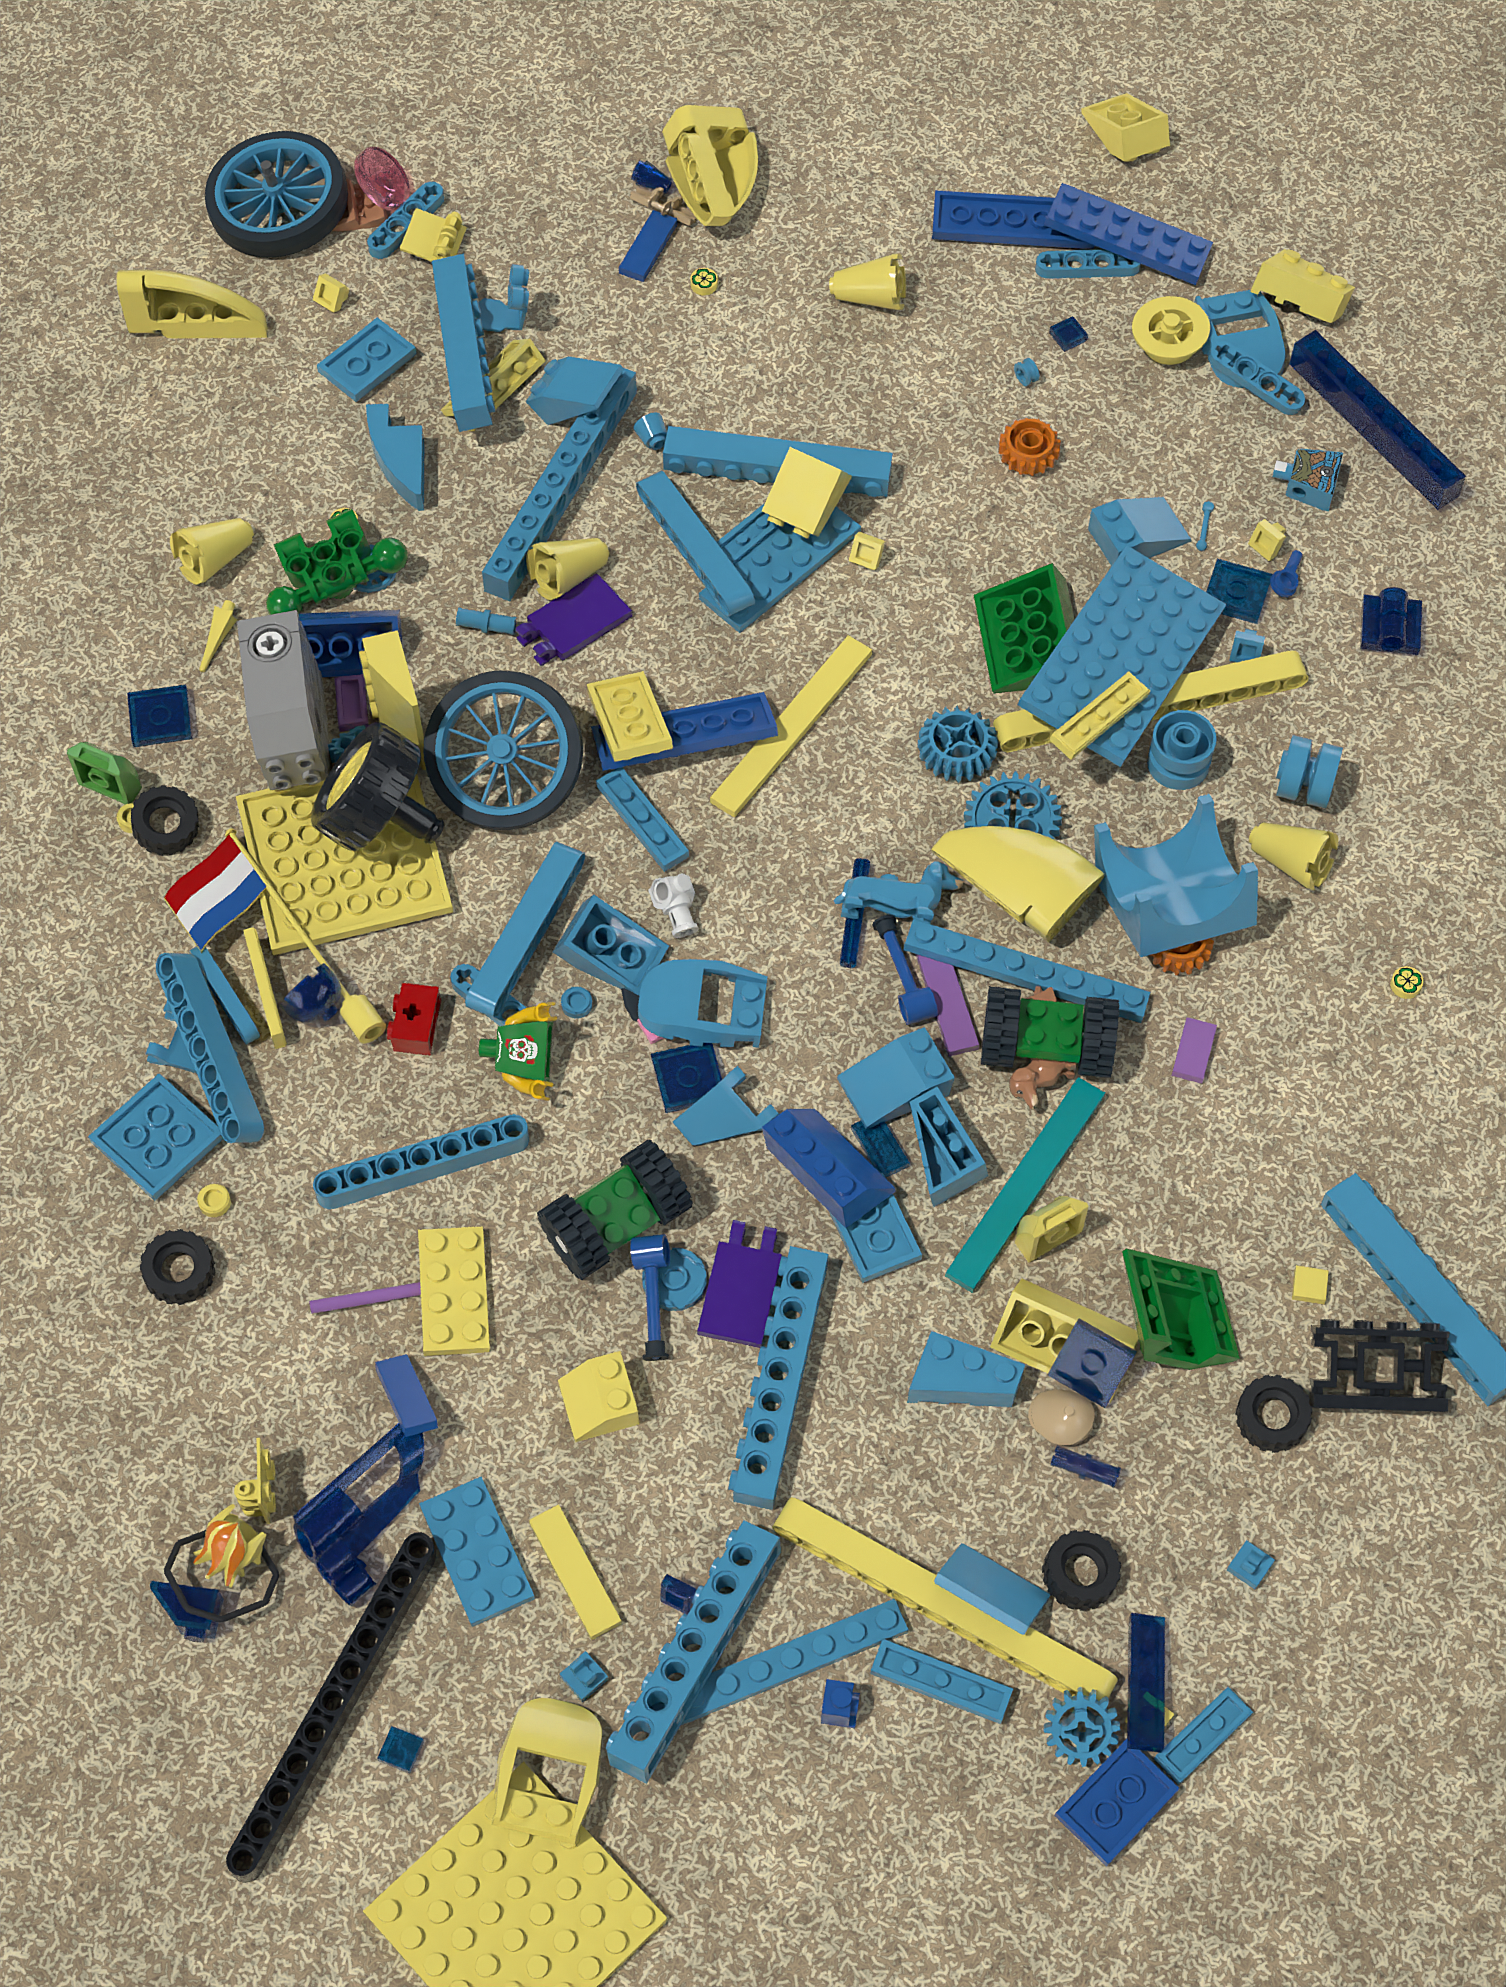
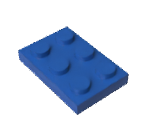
[1054,1738,1180,1867]

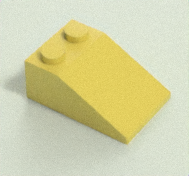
[1081,93,1170,162]

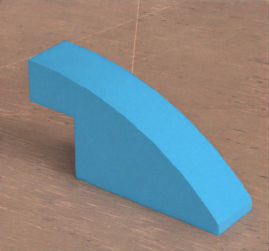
[366,404,425,511]

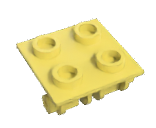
[400,208,467,262]
[234,1438,276,1524]

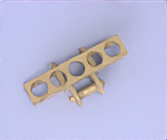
[630,186,697,226]

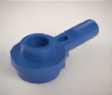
[1270,550,1303,598]

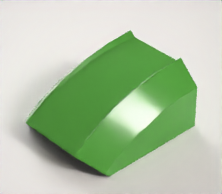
[67,742,142,805]

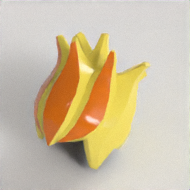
[193,1504,267,1588]

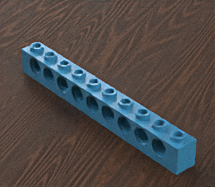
[482,368,637,602]

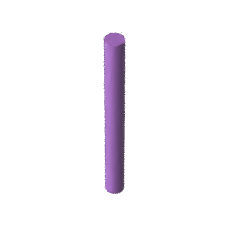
[309,1282,421,1314]

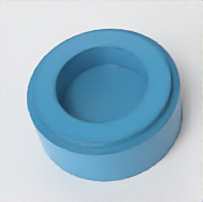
[561,987,592,1019]

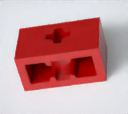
[387,983,442,1056]

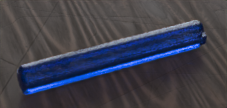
[840,858,870,969]

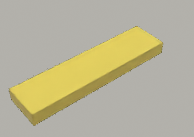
[1049,672,1150,760]
[243,927,287,1049]
[529,1504,622,1640]

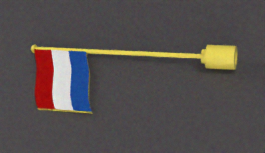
[164,828,386,1044]

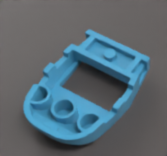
[1194,290,1285,388]
[638,959,768,1048]

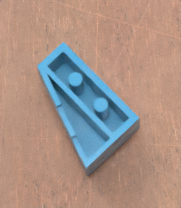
[910,1086,988,1207]
[907,1331,1025,1407]

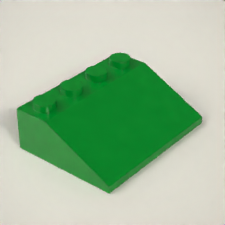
[974,563,1074,694]

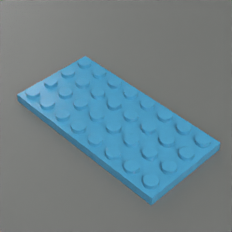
[1017,545,1226,767]

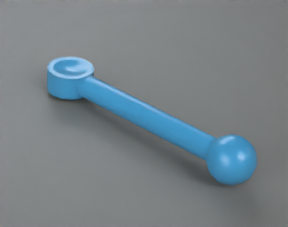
[1196,501,1214,551]

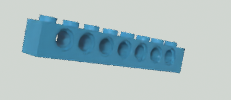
[728,1246,828,1510]
[606,1520,781,1784]

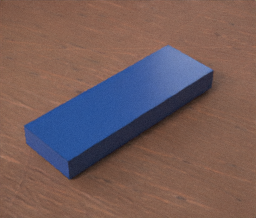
[619,210,678,282]
[375,1354,438,1437]

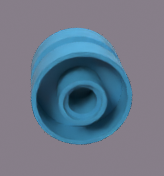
[1147,710,1216,790]
[1276,735,1343,809]

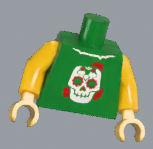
[479,1002,557,1101]

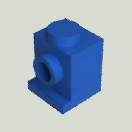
[821,1679,860,1729]

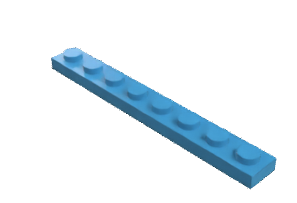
[903,919,1151,1023]
[650,1599,908,1725]

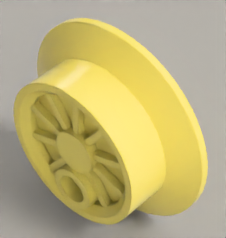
[1132,296,1210,365]

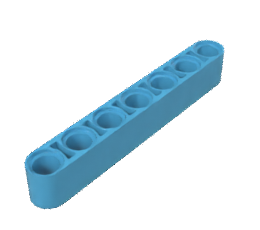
[636,470,755,617]
[465,842,585,1018]
[156,953,264,1143]
[313,1114,529,1209]

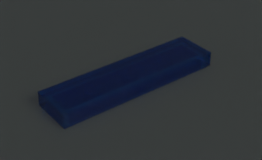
[1127,1613,1165,1753]

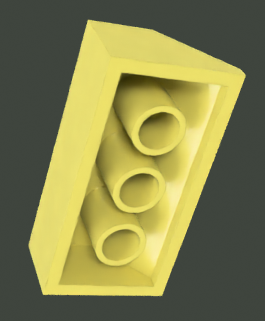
[990,1278,1139,1403]

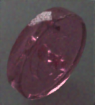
[354,146,410,210]

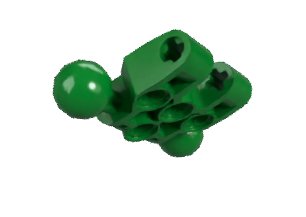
[266,509,408,615]

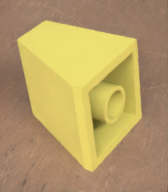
[762,447,852,538]

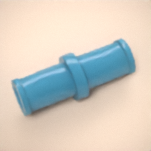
[456,607,517,635]

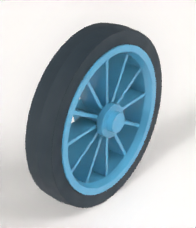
[205,131,348,258]
[423,670,583,830]

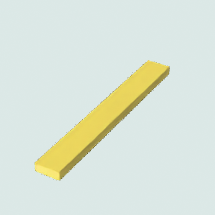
[710,635,872,818]

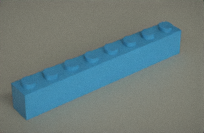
[432,253,496,432]
[663,426,893,497]
[1321,1173,1506,1407]

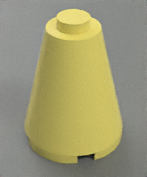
[829,253,906,310]
[170,518,254,585]
[526,538,609,600]
[1249,822,1338,890]

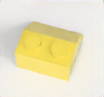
[558,1351,639,1442]

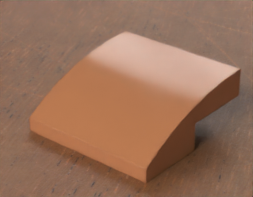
[332,176,388,232]

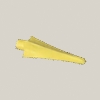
[199,600,237,672]

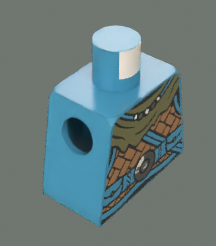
[1272,449,1343,511]

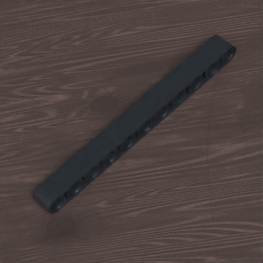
[226,1532,436,1883]

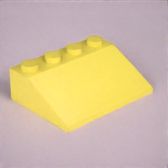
[359,630,426,770]

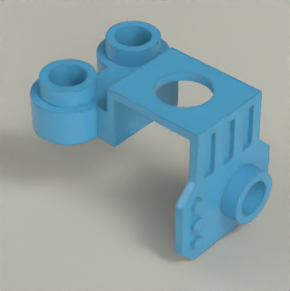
[477,264,529,332]

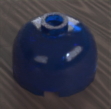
[279,963,342,1024]

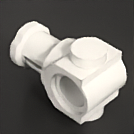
[648,873,699,938]

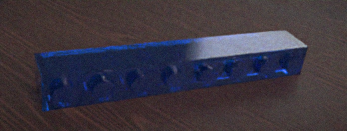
[1289,330,1466,510]

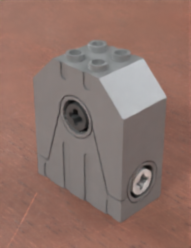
[237,610,333,790]

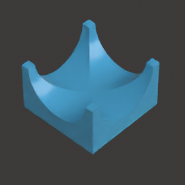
[1094,794,1258,957]

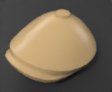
[1028,1389,1095,1446]

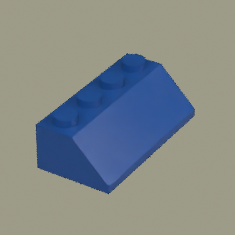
[298,609,402,677]
[762,1109,896,1228]

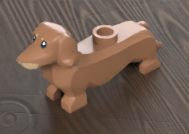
[1009,986,1076,1110]

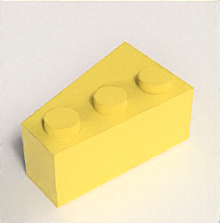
[1250,249,1355,323]

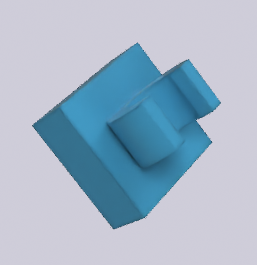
[1229,629,1265,662]
[1227,1540,1275,1590]
[559,1651,609,1703]

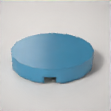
[642,1248,707,1311]

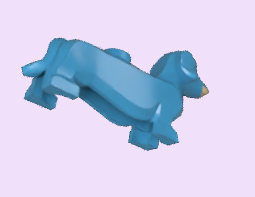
[834,861,964,924]

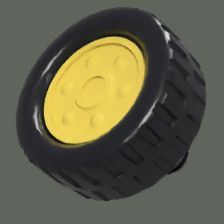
[311,722,445,851]

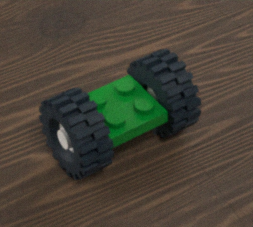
[981,986,1119,1078]
[537,1140,693,1280]

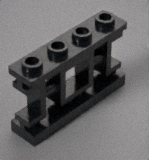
[1309,1319,1449,1412]

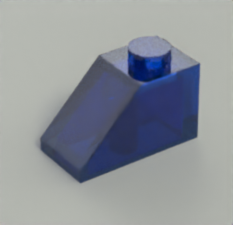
[150,1581,224,1642]

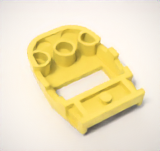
[492,1698,602,1845]

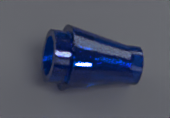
[631,160,673,194]

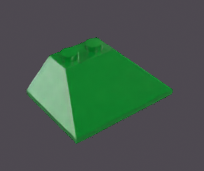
[1122,1248,1240,1370]

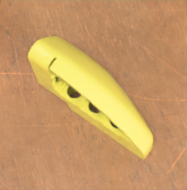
[662,105,758,226]
[117,270,268,338]
[931,826,1105,942]

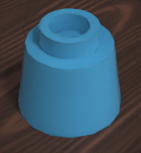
[633,412,667,450]

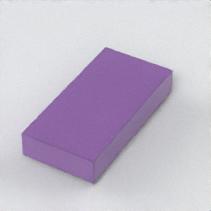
[334,674,369,732]
[1171,1017,1217,1084]

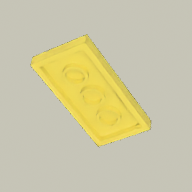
[587,671,673,762]
[418,1226,490,1356]

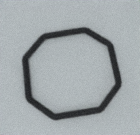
[164,1530,279,1623]

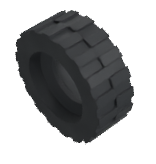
[131,785,199,856]
[140,1229,215,1305]
[1235,1375,1313,1453]
[1042,1530,1121,1611]

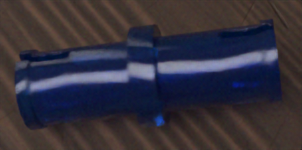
[1050,1445,1121,1488]

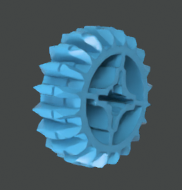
[917,705,998,783]

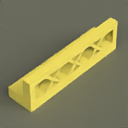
[441,339,545,431]

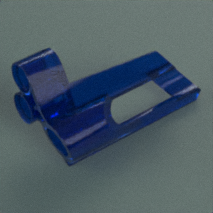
[293,1423,424,1606]

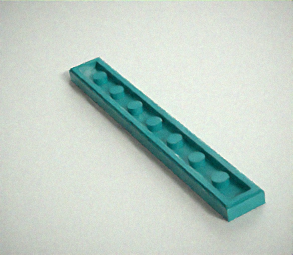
[945,1077,1106,1293]

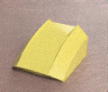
[1015,1196,1089,1263]

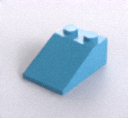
[526,356,624,425]
[1088,497,1191,566]
[553,895,669,996]
[837,1027,955,1129]

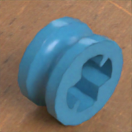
[1014,358,1040,386]

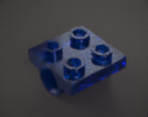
[1360,587,1422,655]

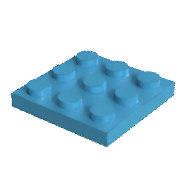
[88,1074,223,1201]

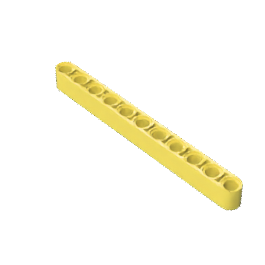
[993,651,1308,753]
[772,1497,1118,1711]

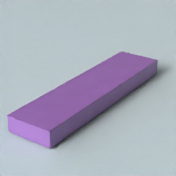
[915,954,979,1057]

